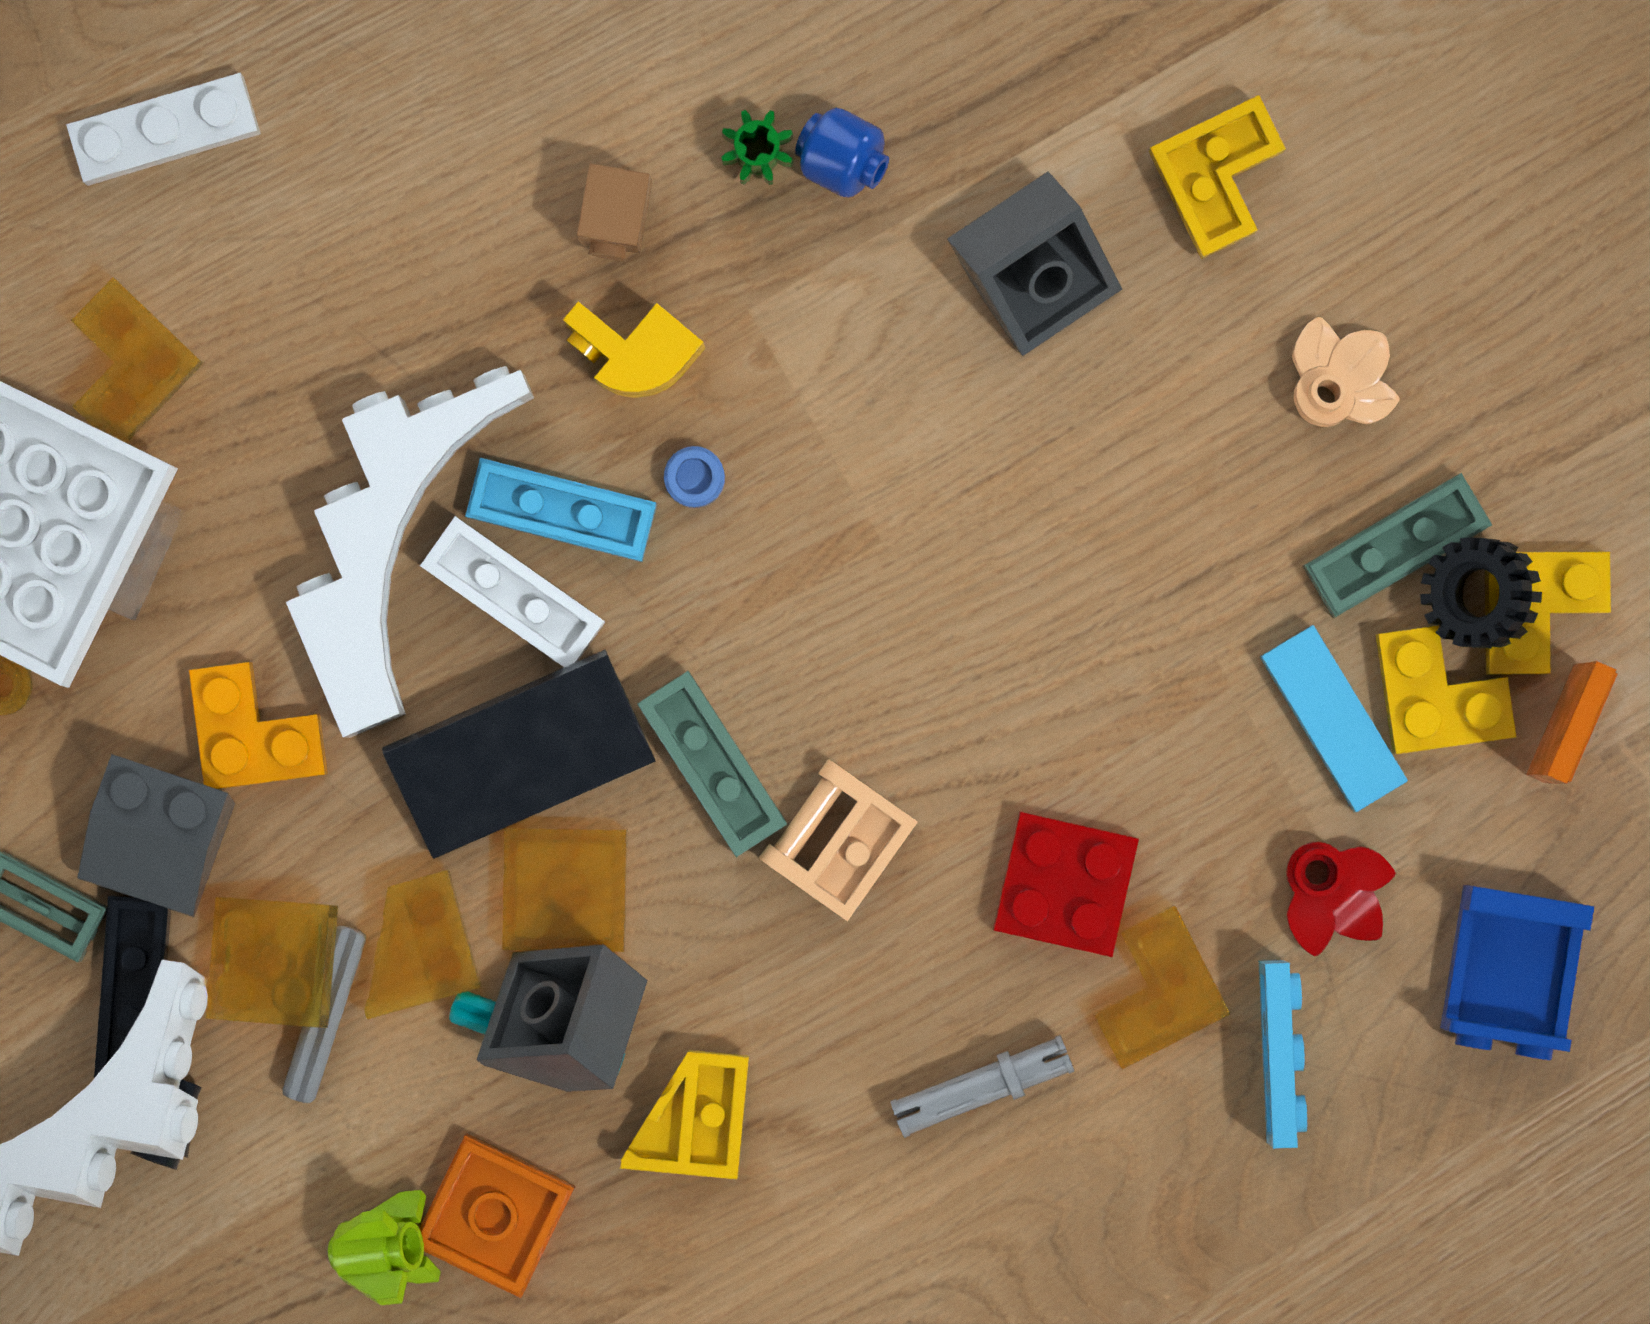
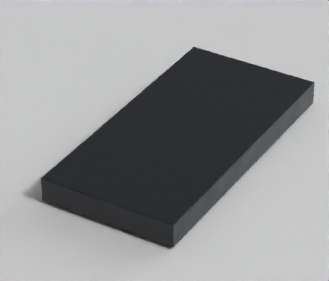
[382,649,656,859]

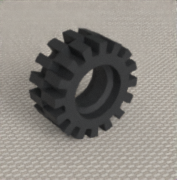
[1420,537,1542,649]

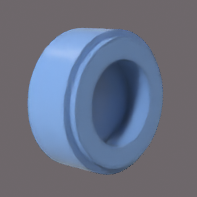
[664,446,725,508]

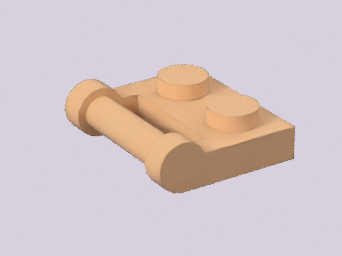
[758,759,918,922]

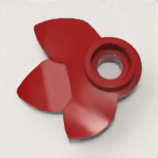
[1286,842,1396,956]

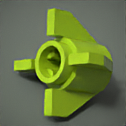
[328,1190,441,1305]

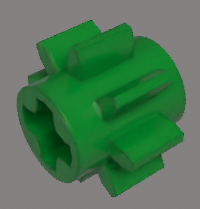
[721,110,793,185]

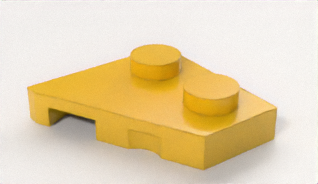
[620,1050,749,1179]

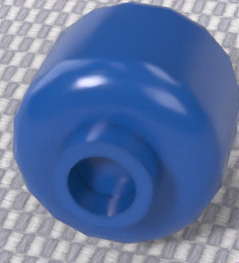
[795,108,889,198]

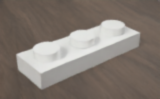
[66,73,261,186]
[420,516,605,667]

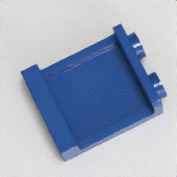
[1440,884,1594,1060]

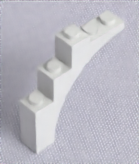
[286,366,534,738]
[0,960,208,1256]

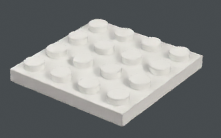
[0,381,178,688]

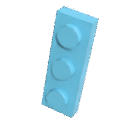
[1258,960,1307,1149]

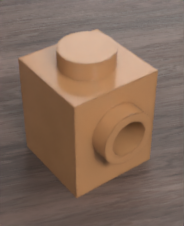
[577,163,652,261]

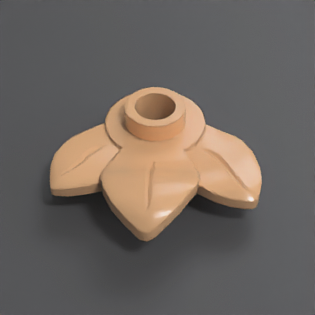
[1292,317,1400,427]

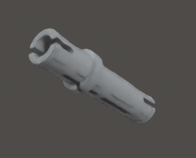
[890,1035,1075,1138]

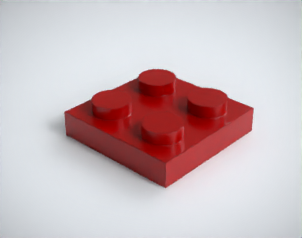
[993,811,1139,957]

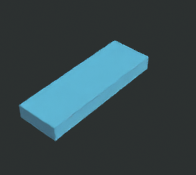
[465,458,657,562]
[1260,625,1408,812]

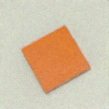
[1526,661,1618,784]
[420,1133,575,1298]

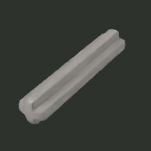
[282,926,366,1103]

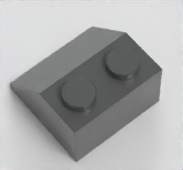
[947,171,1122,356]
[77,754,235,917]
[477,944,648,1092]

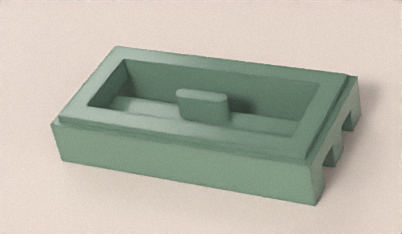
[0,851,107,962]

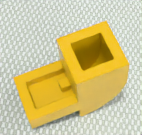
[563,301,706,398]

